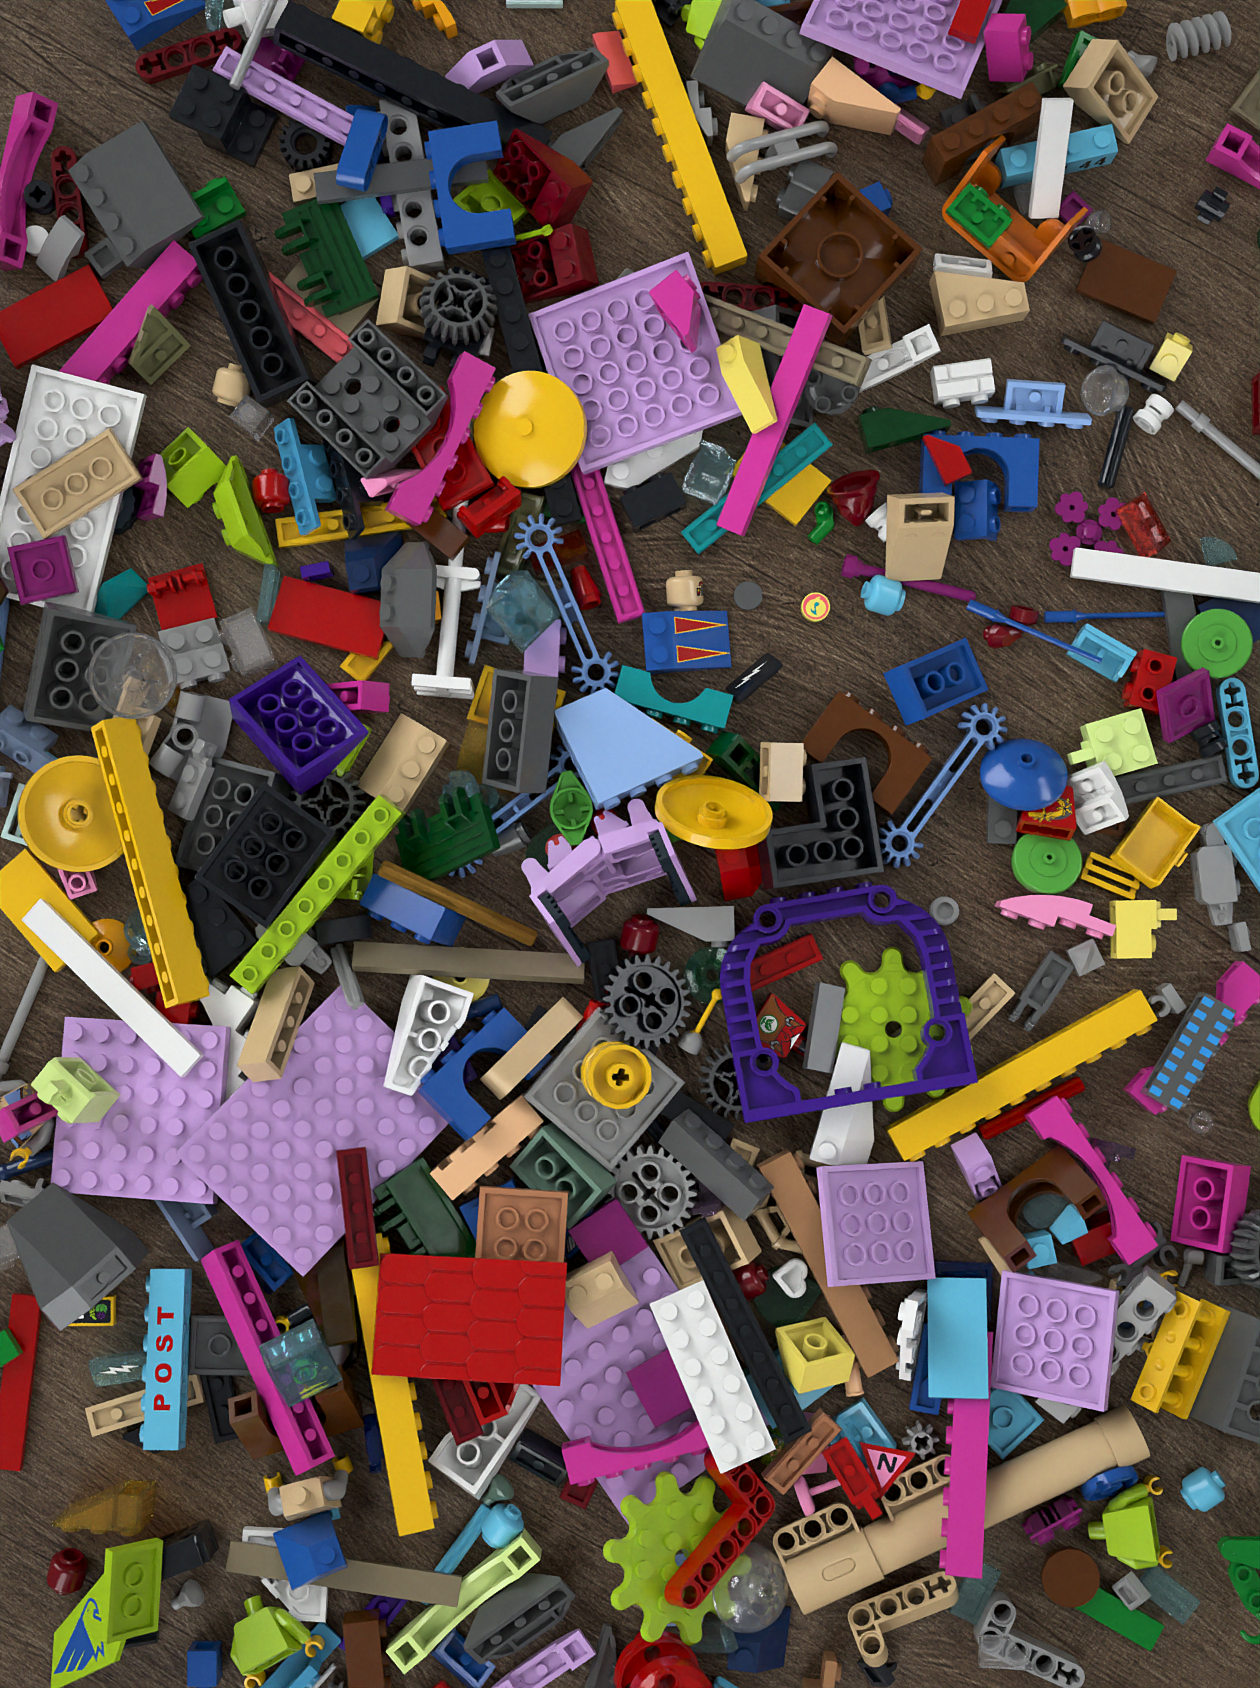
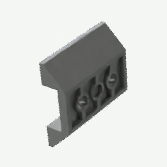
[287,319,448,480]
[1189,1303,1260,1444]

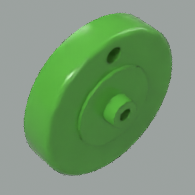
[1180,609,1253,679]
[1011,833,1082,896]

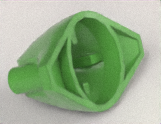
[550,770,593,846]

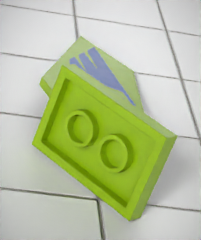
[51,1538,163,1688]

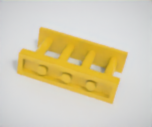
[1130,1290,1231,1420]

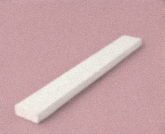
[1070,548,1260,604]
[22,898,204,1077]

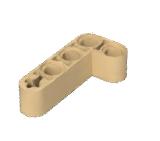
[480,997,583,1100]
[848,1571,959,1667]

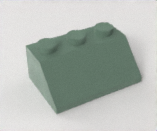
[509,1122,618,1229]

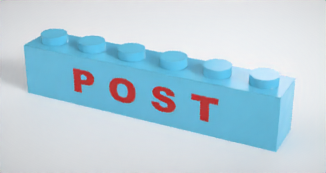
[139,1268,192,1450]

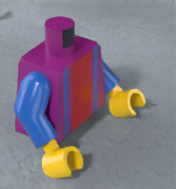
[853,56,937,104]

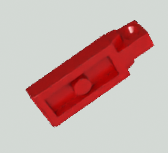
[822,1436,883,1520]

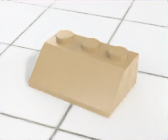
[357,713,450,813]

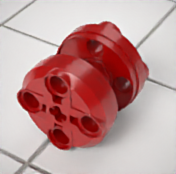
[613,1631,713,1688]

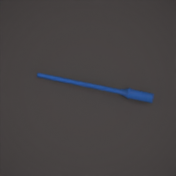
[966,599,1102,664]
[1044,609,1165,624]

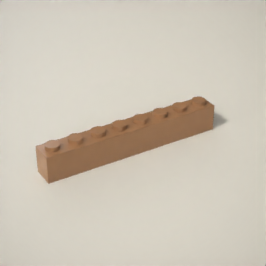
[757,1149,899,1378]

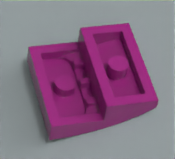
[133,454,167,521]
[626,1349,693,1428]

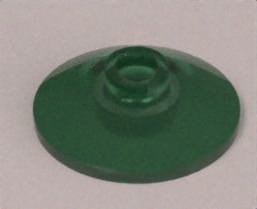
[684,947,727,1004]

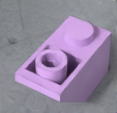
[524,619,567,680]
[950,1132,1002,1202]

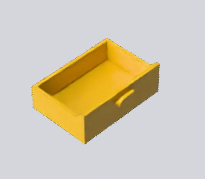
[1110,796,1201,889]

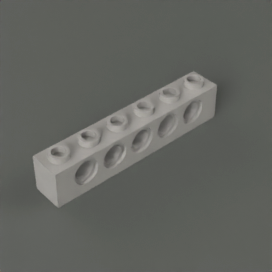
[378,99,445,273]
[1035,1265,1177,1424]

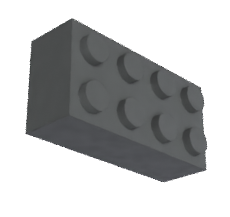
[482,669,558,793]

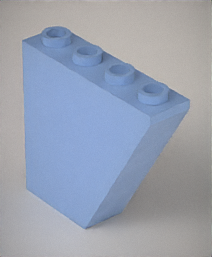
[554,688,703,810]

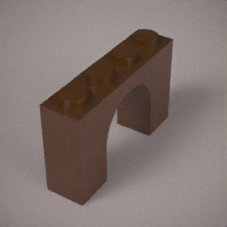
[921,82,1042,187]
[801,691,933,815]
[967,1144,1107,1273]
[228,1364,365,1460]

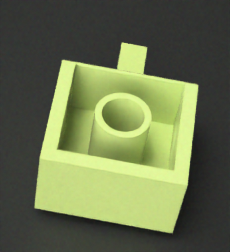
[1067,708,1158,776]
[31,1057,120,1124]

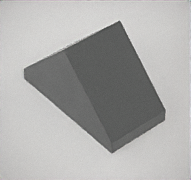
[1203,1249,1244,1286]

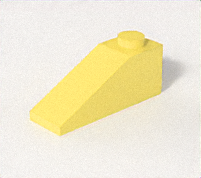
[716,335,778,434]

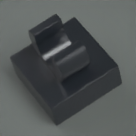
[857,1650,897,1687]

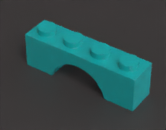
[615,665,734,734]

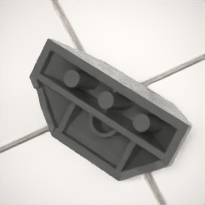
[496,47,609,124]
[379,542,437,658]
[463,1573,576,1664]

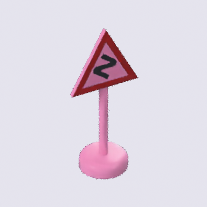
[793,1442,916,1517]

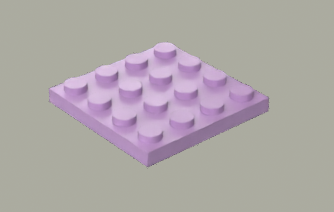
[816,1161,936,1287]
[991,1270,1119,1412]

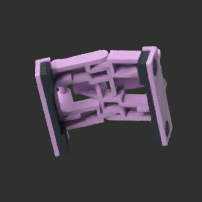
[521,799,697,967]

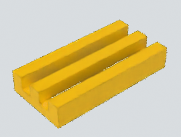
[1079,852,1140,900]

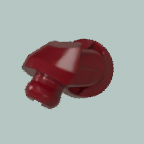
[983,604,1039,649]

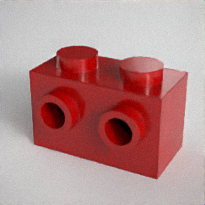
[1121,649,1177,716]

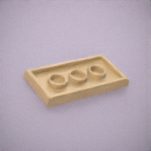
[12,428,143,539]

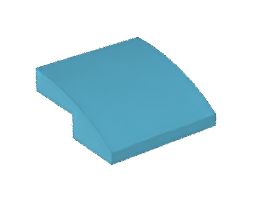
[829,1397,897,1468]

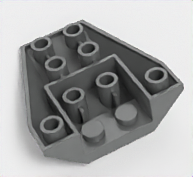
[6,1182,149,1331]

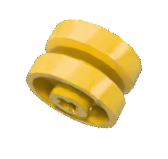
[581,1041,652,1109]

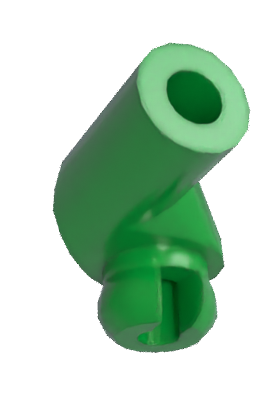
[807,501,835,546]

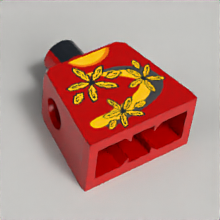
[1015,785,1076,841]

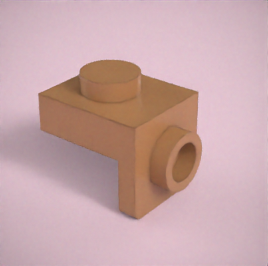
[802,1650,841,1688]

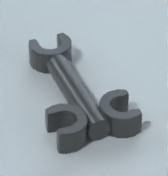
[1108,1221,1178,1287]

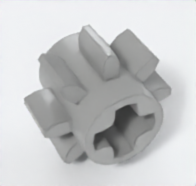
[901,1420,939,1460]

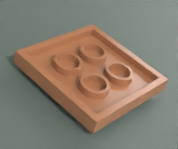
[475,1186,569,1262]

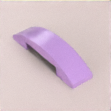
[491,1628,596,1688]

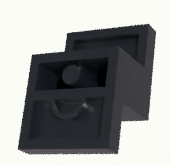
[169,64,279,168]

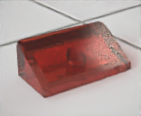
[1116,492,1171,557]
[529,529,589,576]

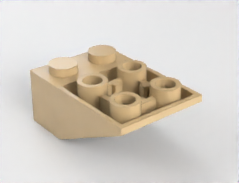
[885,492,955,581]

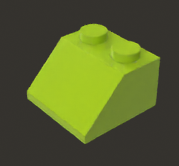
[159,427,226,508]

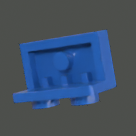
[954,479,1001,541]

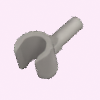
[1177,1247,1204,1287]

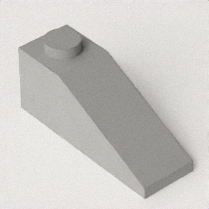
[647,906,735,947]

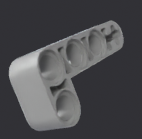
[973,1591,1085,1688]

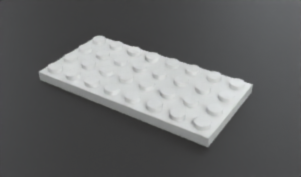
[0,364,147,612]

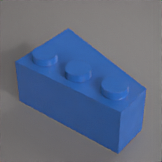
[359,873,466,947]

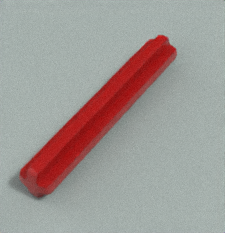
[978,1077,1085,1140]

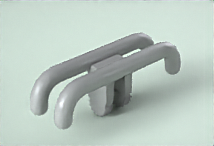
[726,121,838,184]

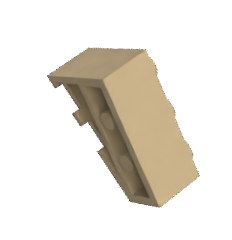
[929,271,1030,336]

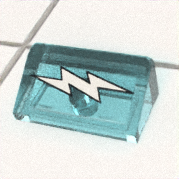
[88,1349,147,1387]

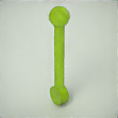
[515,224,553,241]

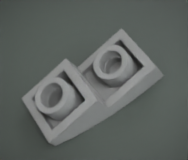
[686,80,718,146]
[35,215,85,282]

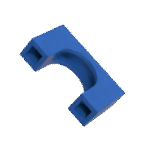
[424,120,517,255]
[919,430,1039,512]
[418,1008,552,1142]

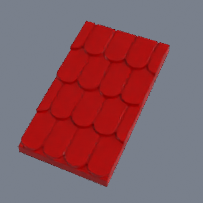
[371,1253,567,1386]

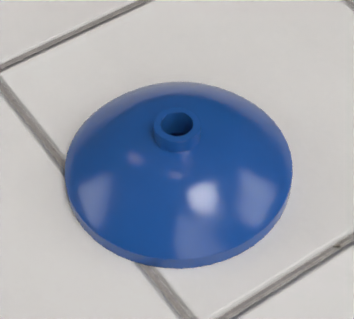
[980,738,1068,811]

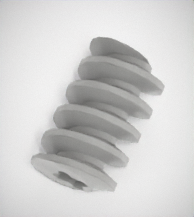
[1166,11,1231,61]

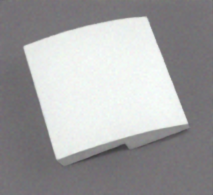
[1066,761,1129,835]

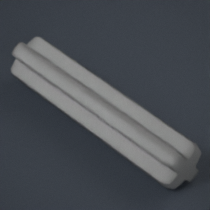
[330,944,364,1010]

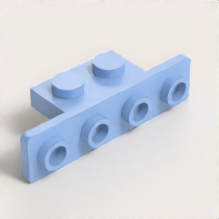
[974,379,1092,429]

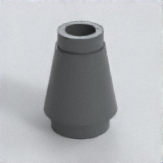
[492,821,533,858]

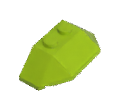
[212,455,279,569]

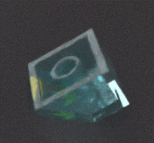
[259,1319,343,1407]

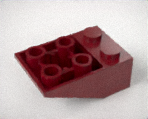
[492,128,593,230]
[510,223,599,304]

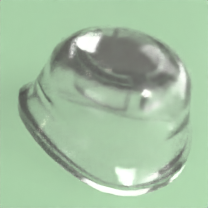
[1081,365,1129,416]

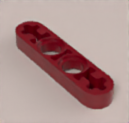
[135,27,244,84]
[51,146,89,259]
[700,281,803,312]

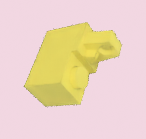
[1109,900,1177,959]

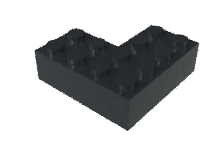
[757,757,884,890]

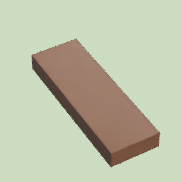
[761,1408,842,1495]

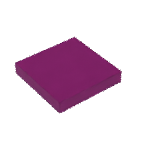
[7,535,79,605]
[1156,667,1215,743]
[568,1197,648,1265]

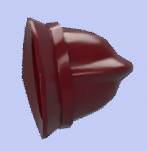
[827,469,880,527]

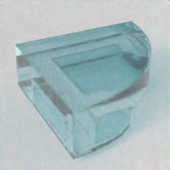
[1200,537,1237,566]

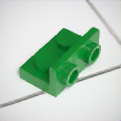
[190,177,247,240]
[945,183,1013,249]

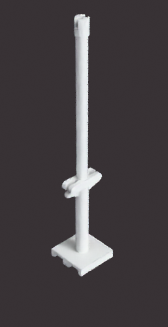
[412,418,481,700]

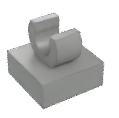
[1147,983,1187,1017]

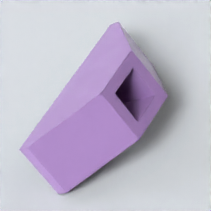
[445,40,534,94]

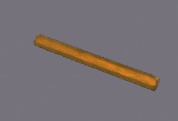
[378,860,537,946]

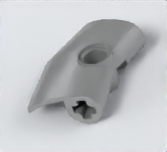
[149,690,232,782]

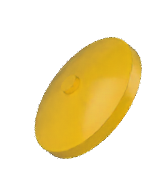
[473,371,587,489]
[18,755,124,872]
[655,775,773,849]

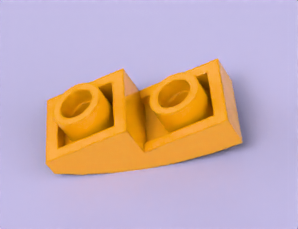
[411,0,458,40]

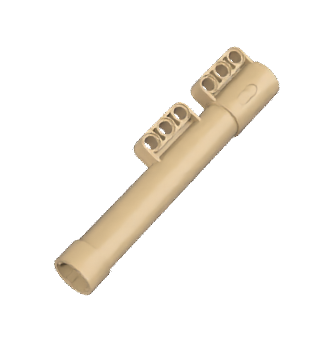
[773,1404,1150,1615]

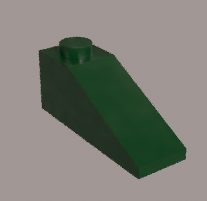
[857,406,952,454]
[705,731,784,812]

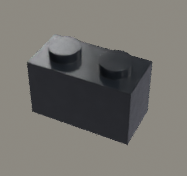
[620,472,686,533]

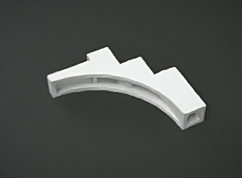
[200,967,260,1101]

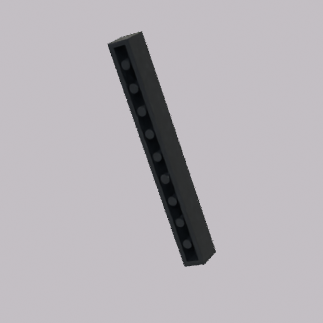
[273,0,552,151]

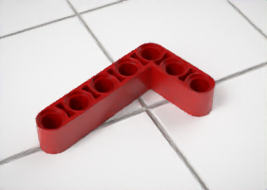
[664,1449,775,1610]

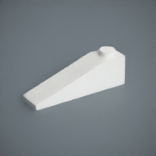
[383,975,474,1096]
[809,1042,874,1166]
[428,1384,541,1500]

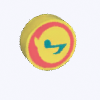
[801,592,830,622]

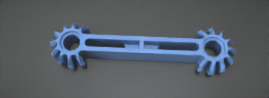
[514,514,620,694]
[878,703,1007,868]
[448,745,581,878]

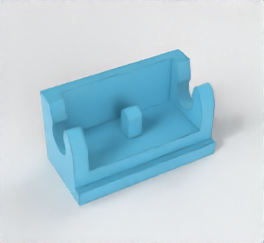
[1066,623,1137,683]

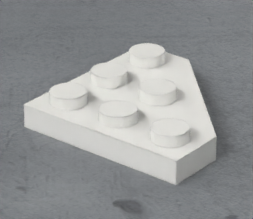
[604,430,703,490]
[896,1288,927,1381]
[242,1526,329,1622]

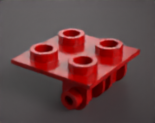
[146,563,218,630]

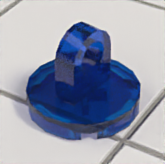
[363,1413,384,1474]

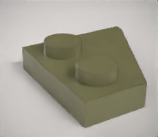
[128,304,191,385]

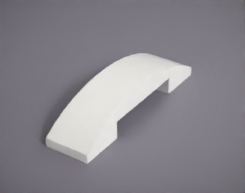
[859,324,941,393]

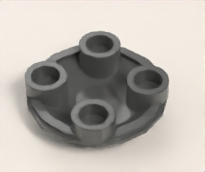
[804,369,860,415]

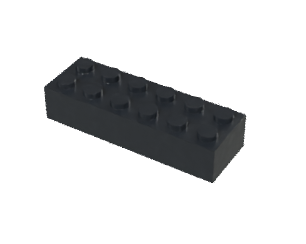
[188,219,317,408]

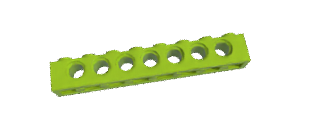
[229,794,406,994]

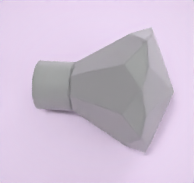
[1128,50,1157,79]
[171,1579,204,1610]

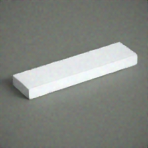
[1028,98,1074,219]

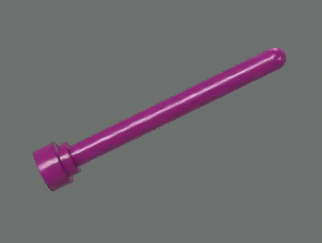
[841,554,976,602]

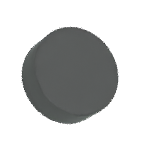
[733,581,762,611]

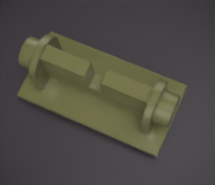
[997,61,1060,95]

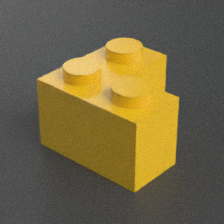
[331,0,395,44]

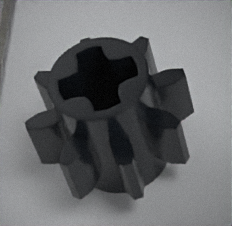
[1194,186,1231,225]

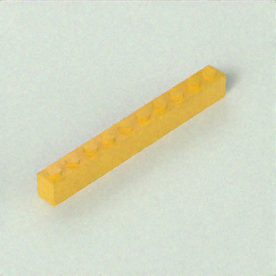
[612,0,748,276]
[91,715,210,1008]
[884,989,1158,1162]
[345,1231,438,1537]

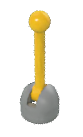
[677,989,722,1055]

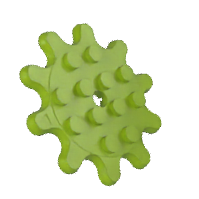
[835,946,973,1112]
[603,1471,752,1646]

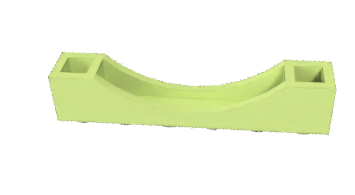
[386,1528,542,1674]

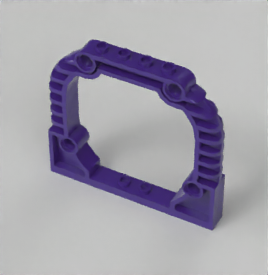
[720,882,978,1124]

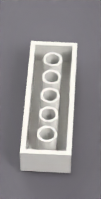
[650,1280,776,1473]

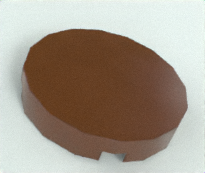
[1040,1546,1100,1608]

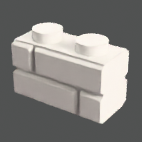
[930,358,995,409]

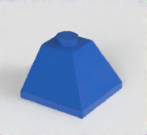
[273,1511,348,1591]

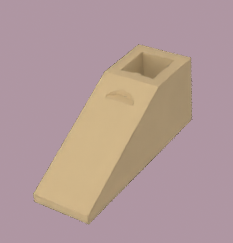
[725,112,769,211]

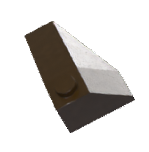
[292,1233,357,1347]

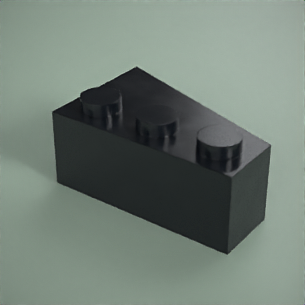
[182,879,259,978]

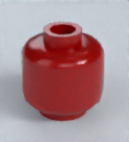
[252,468,291,513]

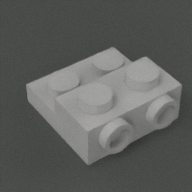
[158,618,230,690]

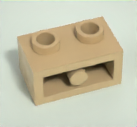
[759,742,807,802]

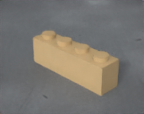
[237,966,315,1082]

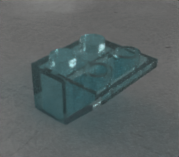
[485,570,561,653]

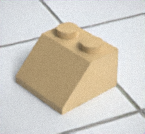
[376,266,439,338]
[565,1251,639,1329]

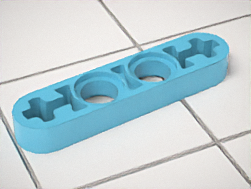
[1216,678,1259,789]

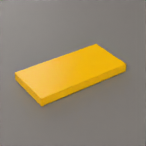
[0,849,101,972]

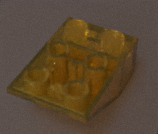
[52,1479,157,1536]

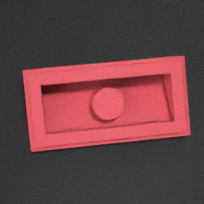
[592,31,639,94]

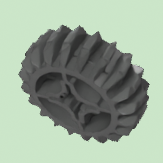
[420,267,497,346]
[289,770,366,841]
[698,1042,771,1120]
[1229,1209,1260,1288]

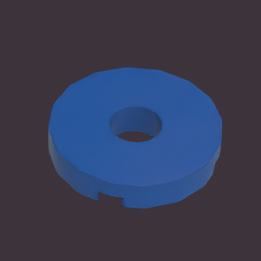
[1080,1466,1139,1501]

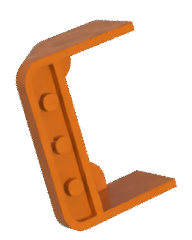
[942,135,1088,282]

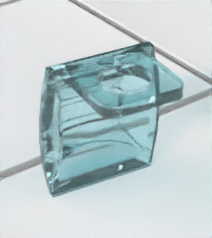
[681,440,736,505]

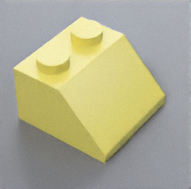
[775,1317,855,1394]

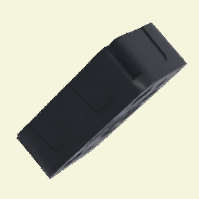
[159,1519,219,1581]

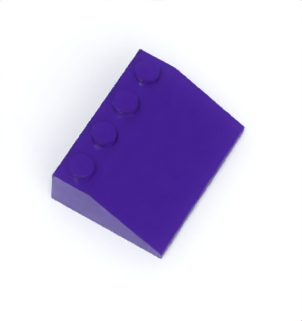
[229,655,369,795]

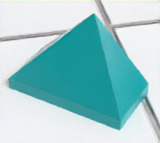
[94,568,148,620]

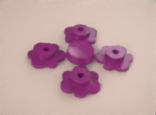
[1049,491,1130,566]

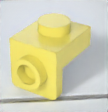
[1149,332,1193,382]

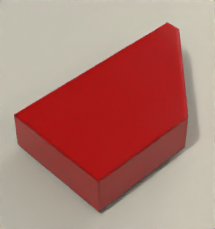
[922,435,972,486]

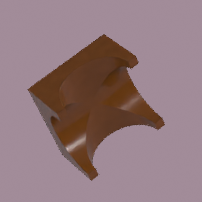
[754,171,923,348]

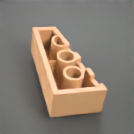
[430,1093,545,1201]

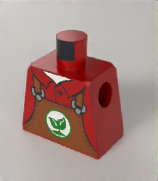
[756,993,807,1059]

